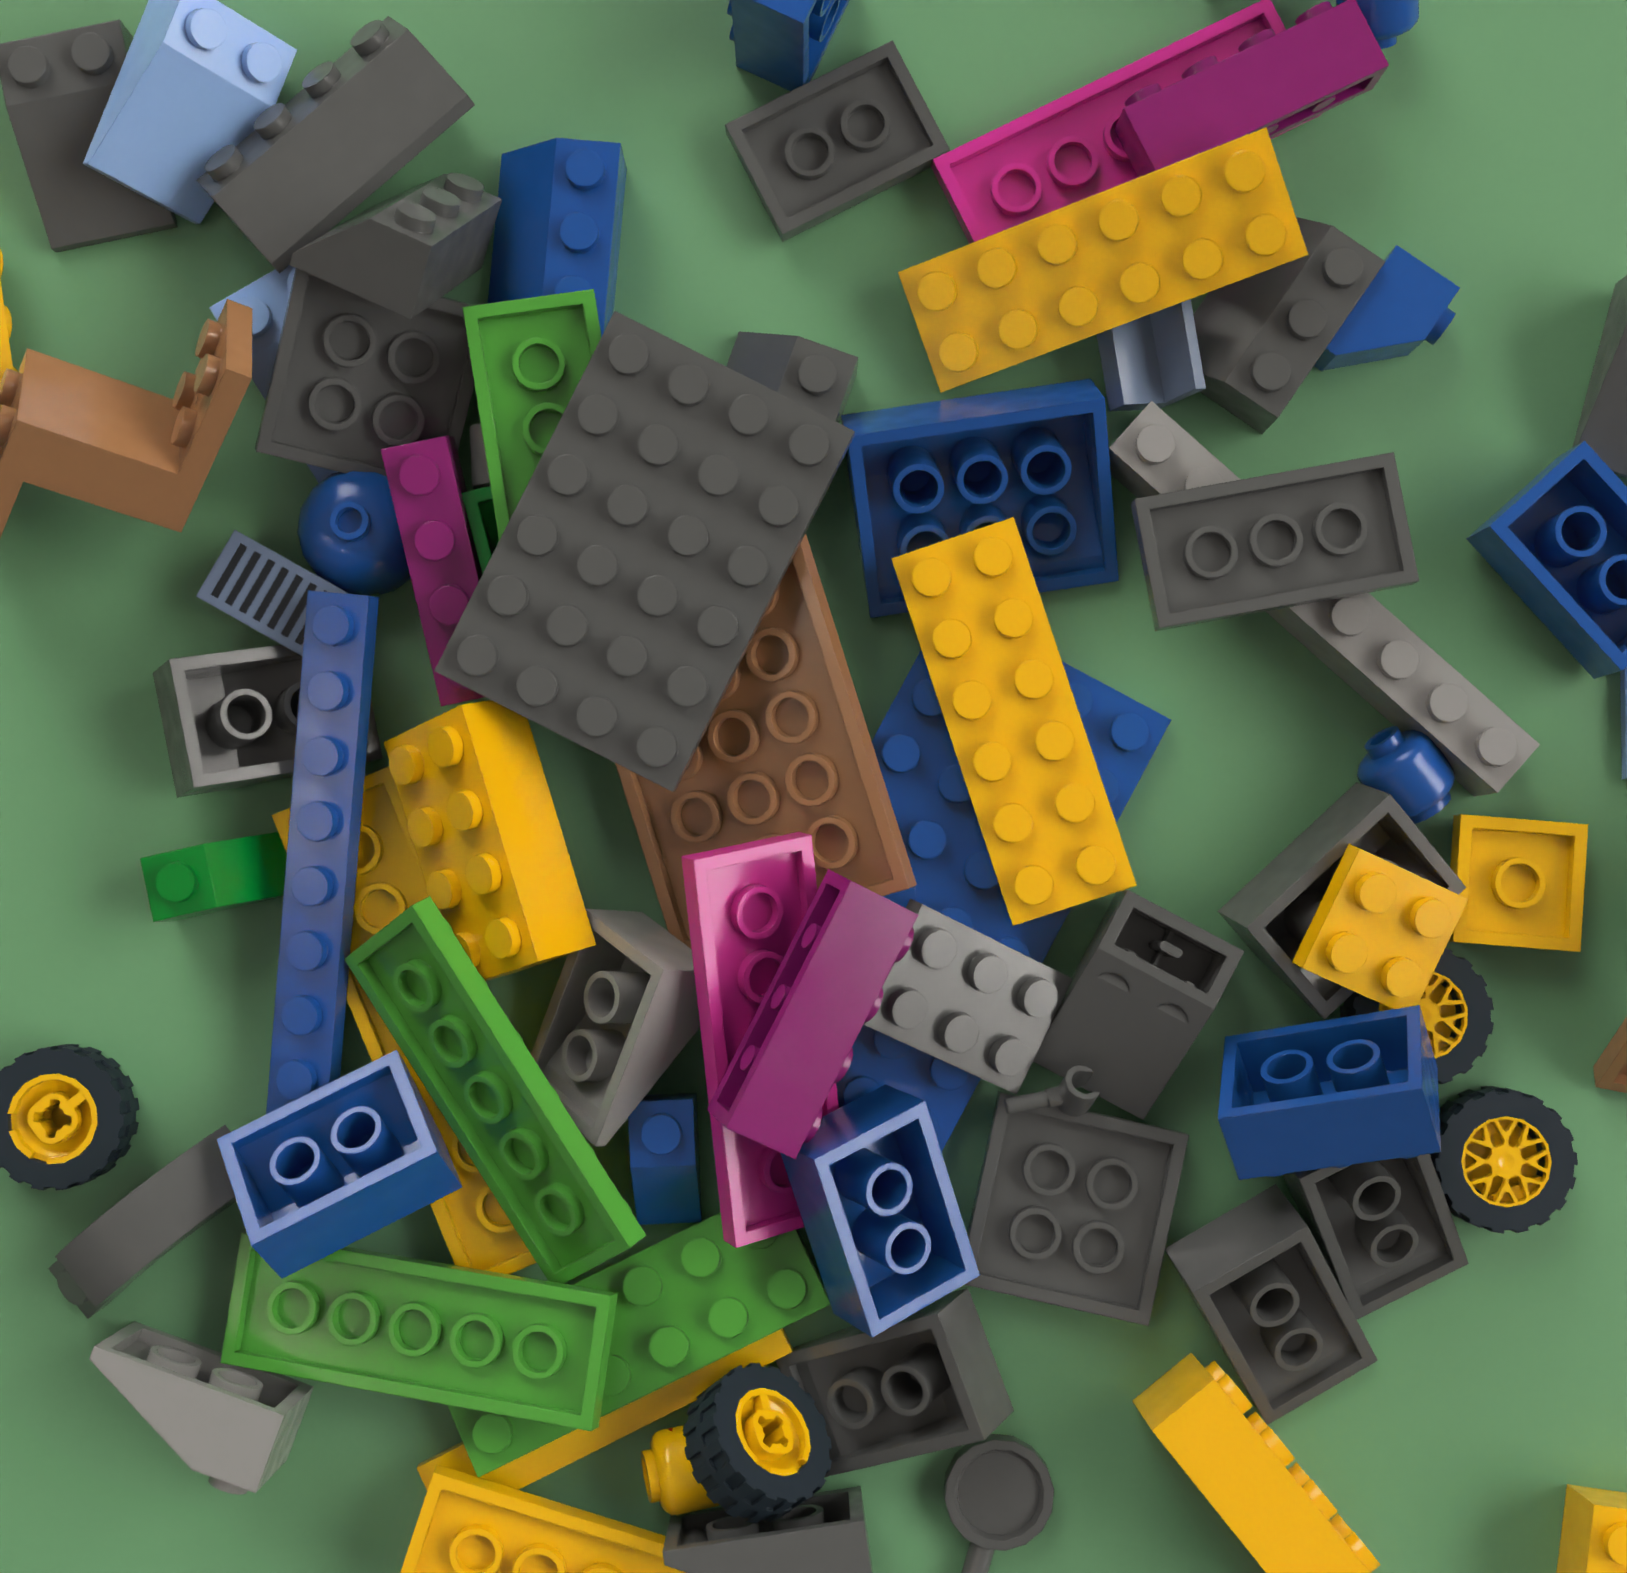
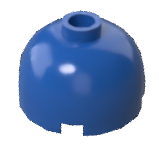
[297,471,411,596]

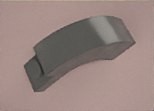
[48,1125,236,1319]

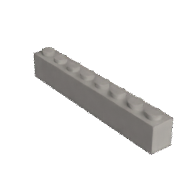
[1109,401,1540,797]

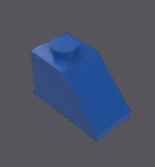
[1314,245,1460,371]
[628,1093,702,1225]

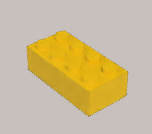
[384,700,596,981]
[1132,1353,1381,1573]

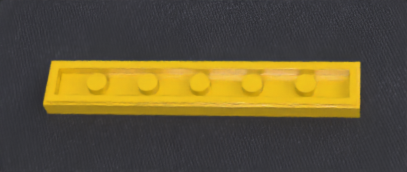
[416,1328,793,1490]

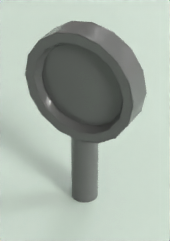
[943,1434,1054,1573]

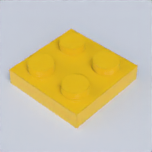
[1448,814,1588,952]
[1292,844,1469,1009]

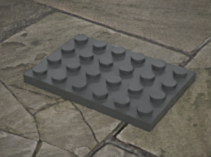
[434,311,855,792]

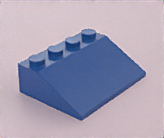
[841,378,1119,618]

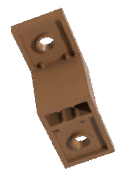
[0,299,252,538]

